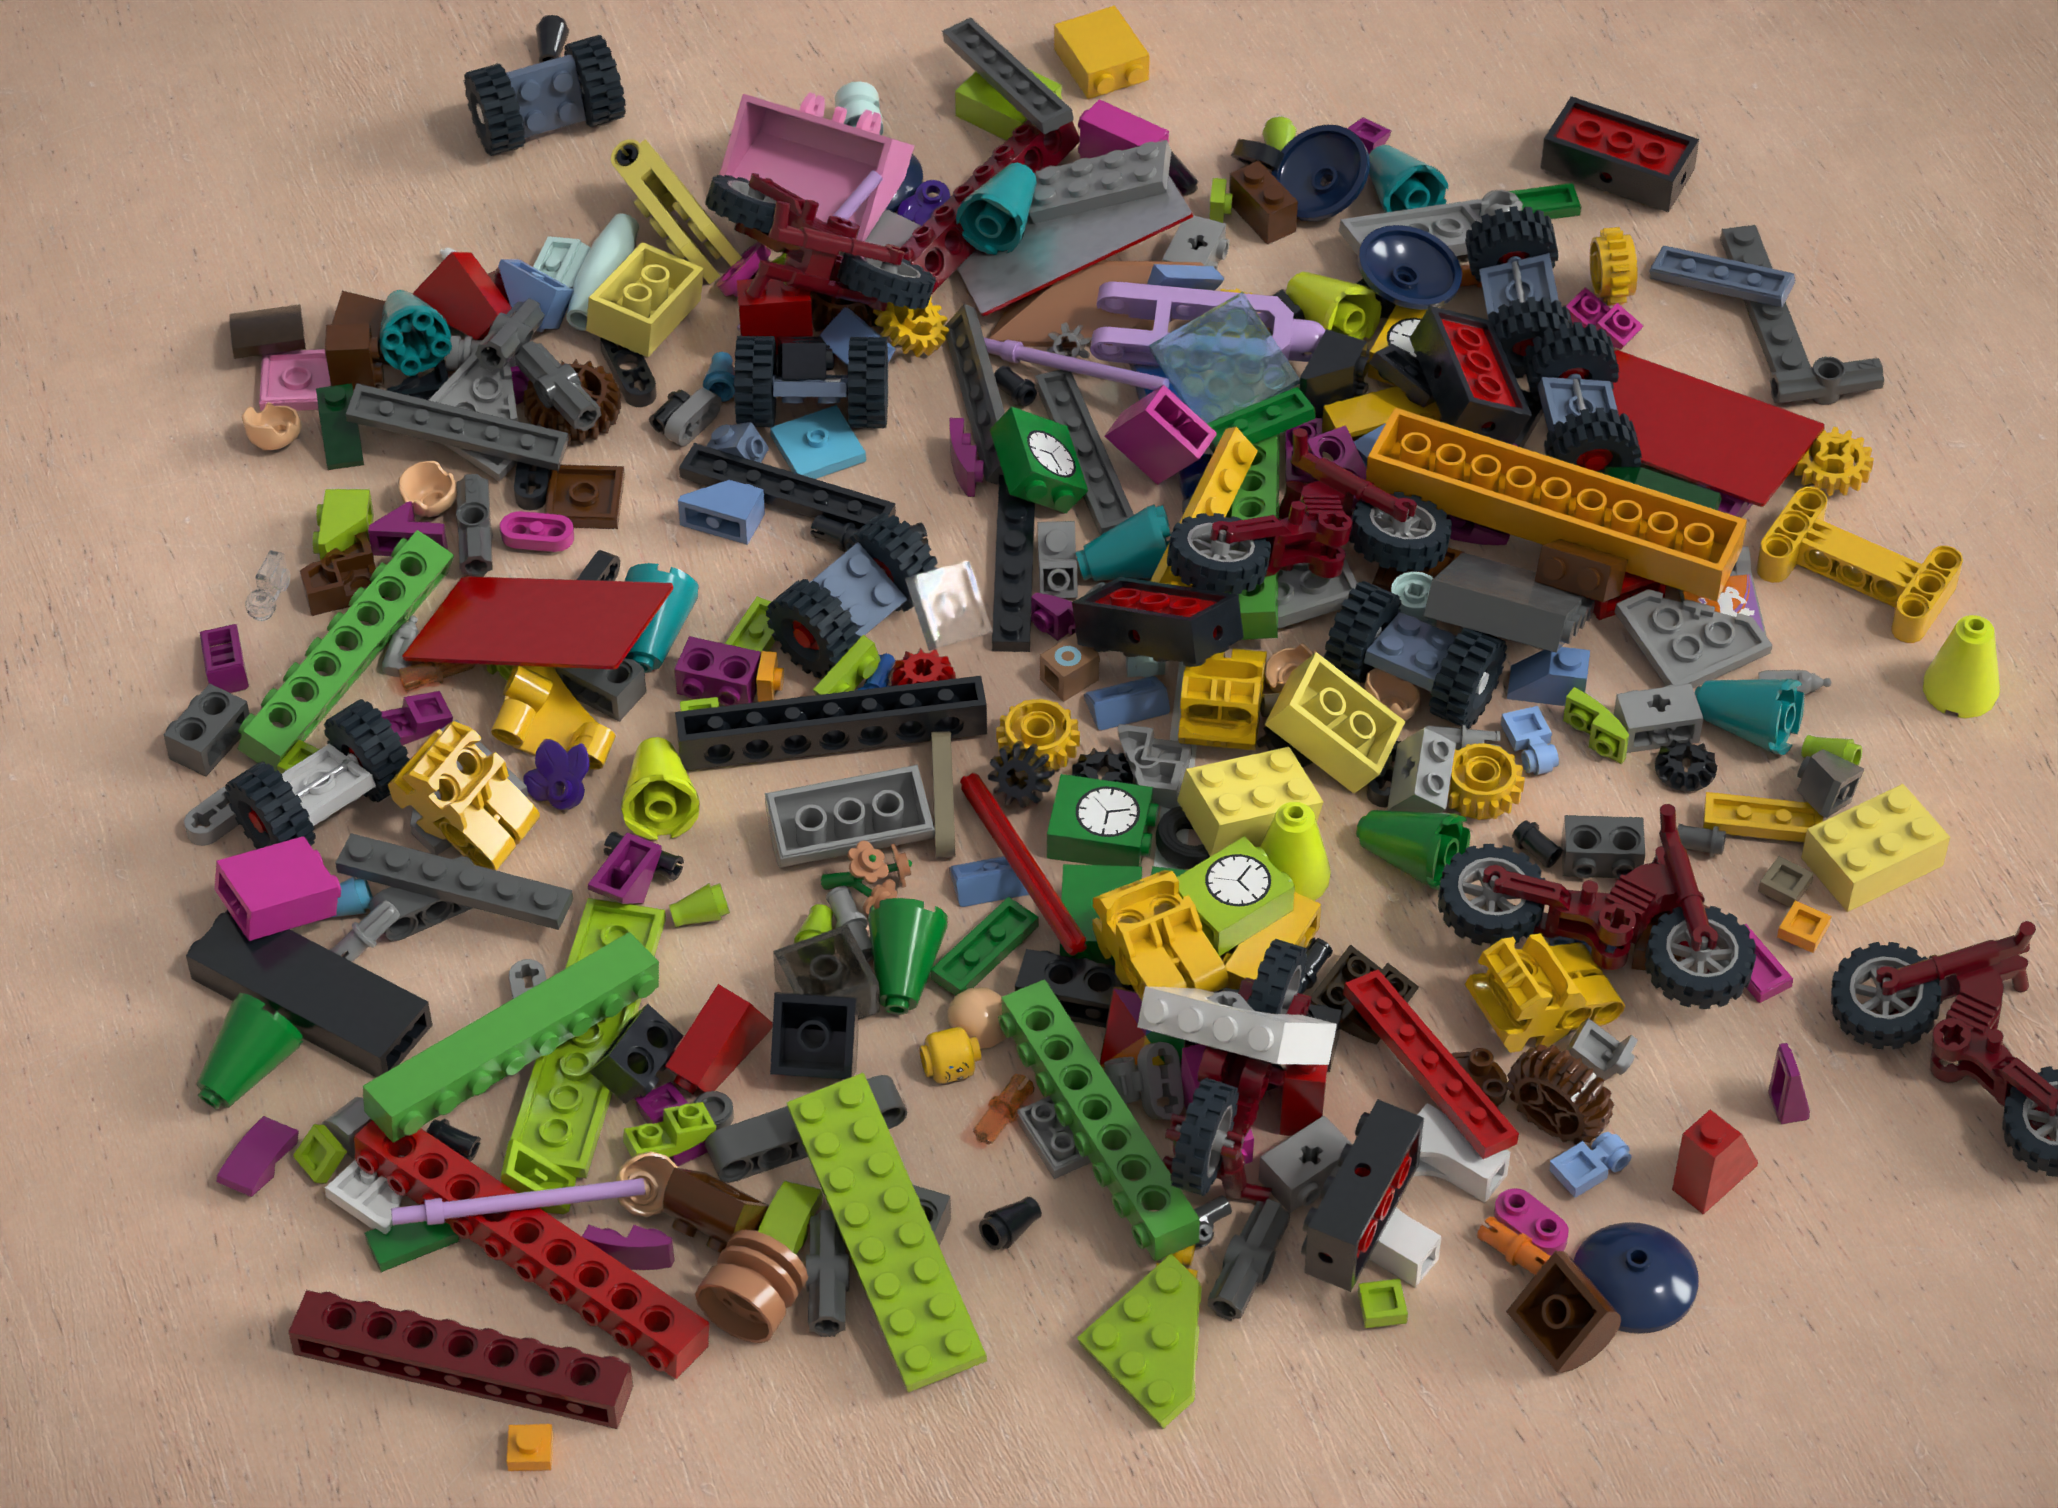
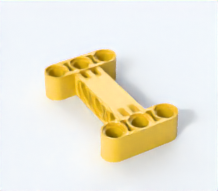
[1756,487,1963,643]

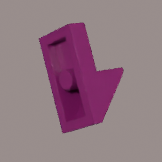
[368,501,448,556]

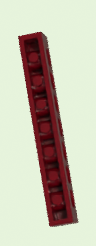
[900,119,1080,295]
[288,1290,633,1429]

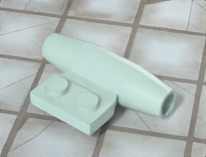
[533,214,639,331]

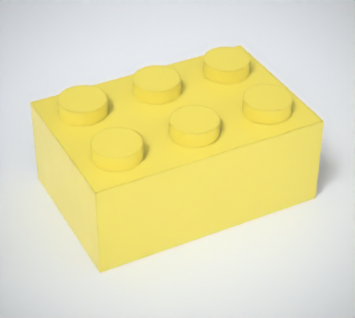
[586,242,704,357]
[1264,652,1406,794]
[1177,747,1323,857]
[1801,784,1950,912]

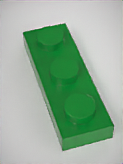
[1207,387,1316,453]
[930,896,1039,996]

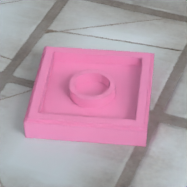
[259,349,331,411]

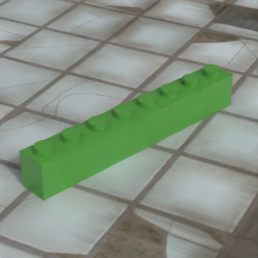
[363,932,659,1143]

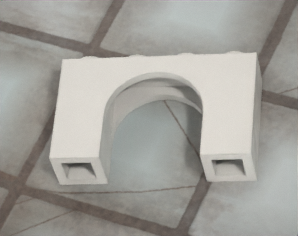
[1137,986,1337,1065]
[1369,1103,1510,1288]

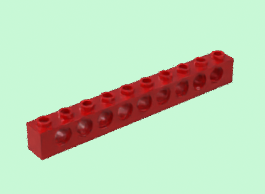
[354,1120,709,1379]

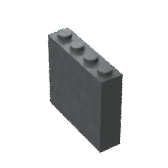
[1424,553,1595,653]

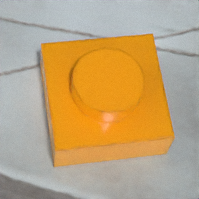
[756,651,784,702]
[1777,900,1832,953]
[507,1424,553,1471]

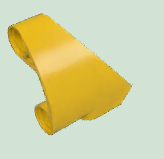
[491,666,616,769]

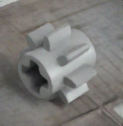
[1047,322,1092,358]
[1104,1057,1144,1104]

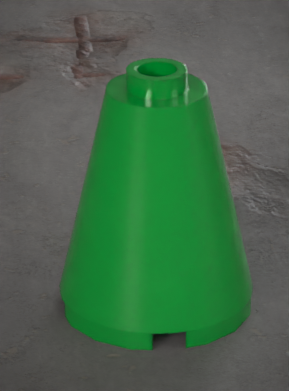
[1356,810,1471,890]
[868,898,948,1015]
[196,993,303,1109]

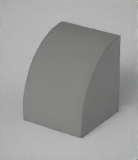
[321,1097,371,1159]

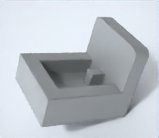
[1567,1018,1638,1080]

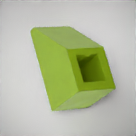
[313,489,374,560]

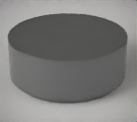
[694,1091,734,1130]

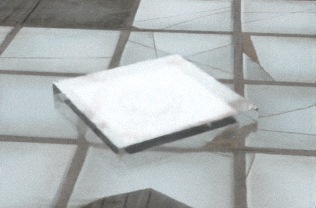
[905,561,993,651]

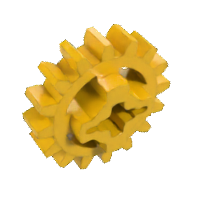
[873,297,949,357]
[1794,426,1874,496]

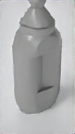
[382,616,418,677]
[1758,670,1831,695]

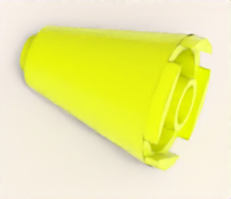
[1286,272,1382,340]
[1923,615,2000,718]
[621,737,699,840]
[1260,802,1331,901]

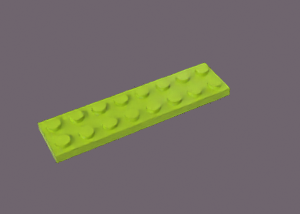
[510,898,666,1178]
[786,1072,987,1393]

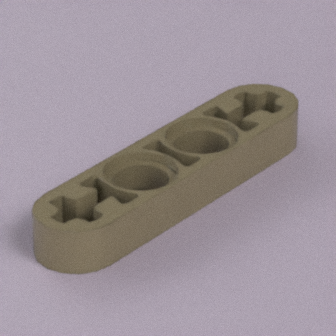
[931,731,955,858]

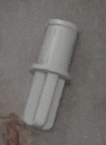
[1425,725,1500,751]
[330,900,400,962]

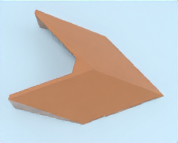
[988,259,1204,347]

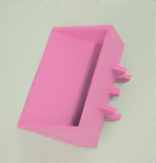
[719,92,914,242]

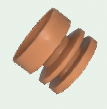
[695,1230,808,1343]

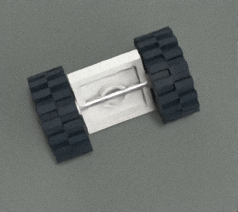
[225,699,410,849]

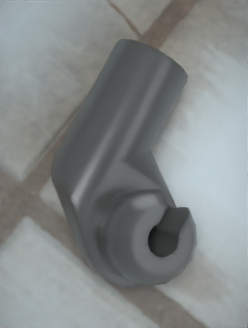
[1194,1195,1232,1247]

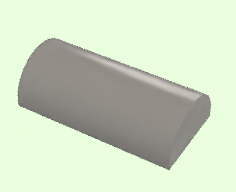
[765,765,935,868]

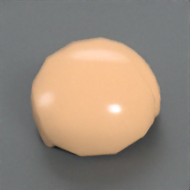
[241,402,302,450]
[399,461,457,517]
[1265,643,1317,693]
[1364,668,1421,721]
[948,987,1006,1049]
[615,1152,678,1218]

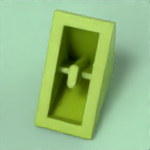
[501,1139,577,1215]

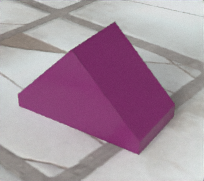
[588,832,662,904]

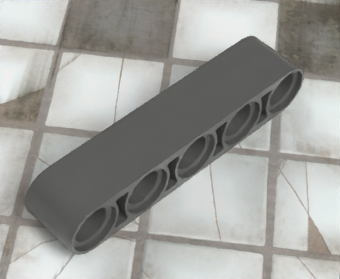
[705,1075,908,1182]

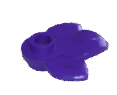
[898,180,951,226]
[523,739,590,810]

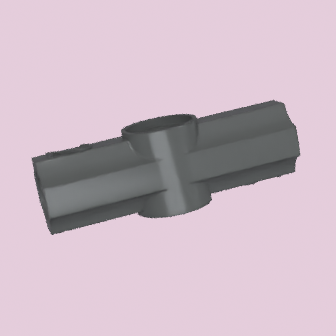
[475,298,545,372]
[515,341,601,431]
[1770,357,1884,405]
[456,474,493,577]
[1208,1199,1290,1321]
[806,1210,849,1337]

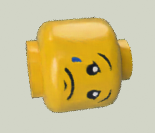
[919,1027,982,1084]

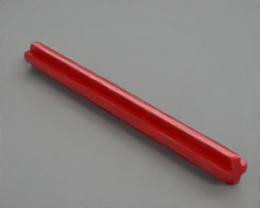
[960,773,1087,955]

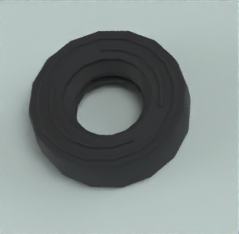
[1156,806,1210,869]

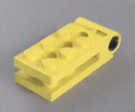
[611,139,742,284]

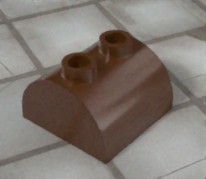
[663,1167,769,1253]
[1506,1251,1621,1373]

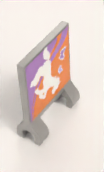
[1678,546,1766,635]

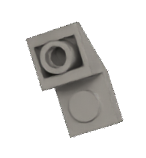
[1037,521,1078,598]

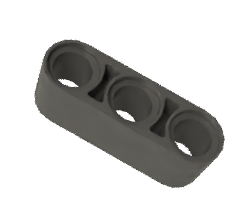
[369,857,475,941]

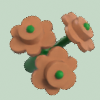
[821,841,912,919]

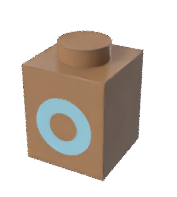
[1040,633,1100,702]

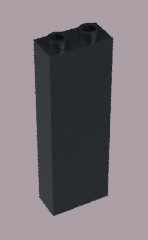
[186,910,433,1077]

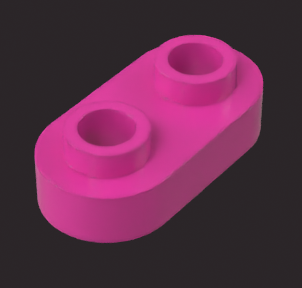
[716,242,771,297]
[500,511,574,552]
[1494,1188,1569,1256]

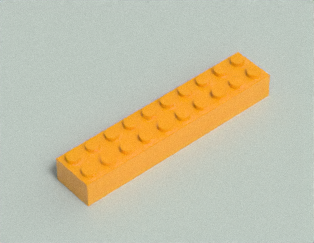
[1366,407,1747,601]

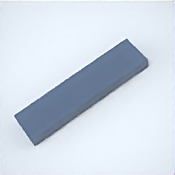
[1649,245,1796,307]

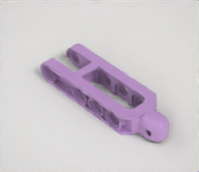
[1090,282,1326,377]

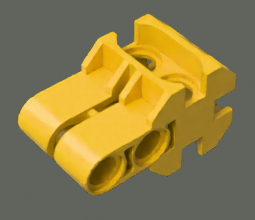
[1178,648,1267,750]
[388,721,540,871]
[1092,870,1229,1000]
[1465,933,1625,1053]

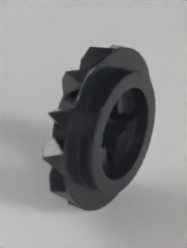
[1655,738,1718,791]
[1072,747,1134,784]

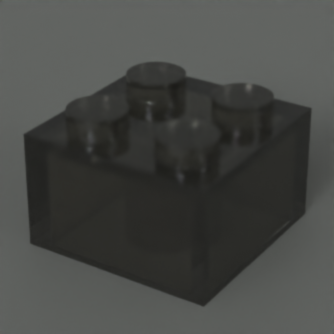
[773,925,880,1020]

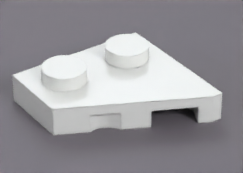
[325,1156,404,1234]

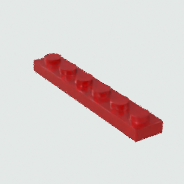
[1343,969,1519,1159]

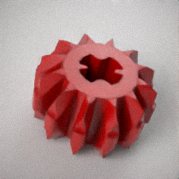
[891,647,956,686]

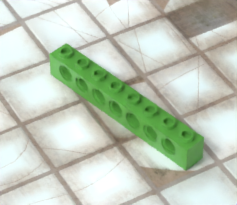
[1224,405,1280,640]
[238,530,454,771]
[998,979,1200,1262]

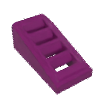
[199,624,249,693]
[1768,1043,1810,1124]

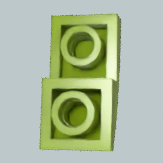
[1563,687,1629,764]
[623,1102,716,1158]
[758,1181,823,1254]

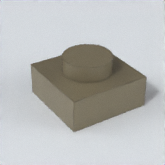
[1758,856,1814,908]

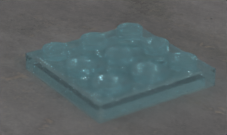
[1149,291,1300,424]

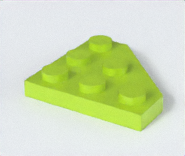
[1077,1254,1202,1429]

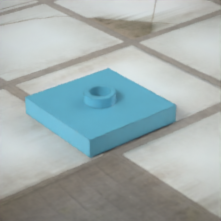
[770,405,866,479]

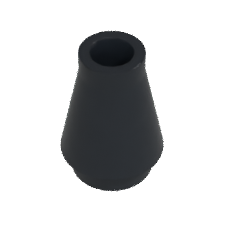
[536,15,569,63]
[979,1196,1042,1250]

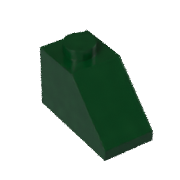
[316,383,364,470]

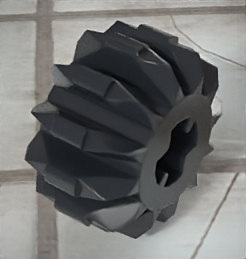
[988,741,1055,808]

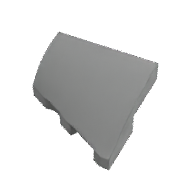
[1118,724,1192,809]

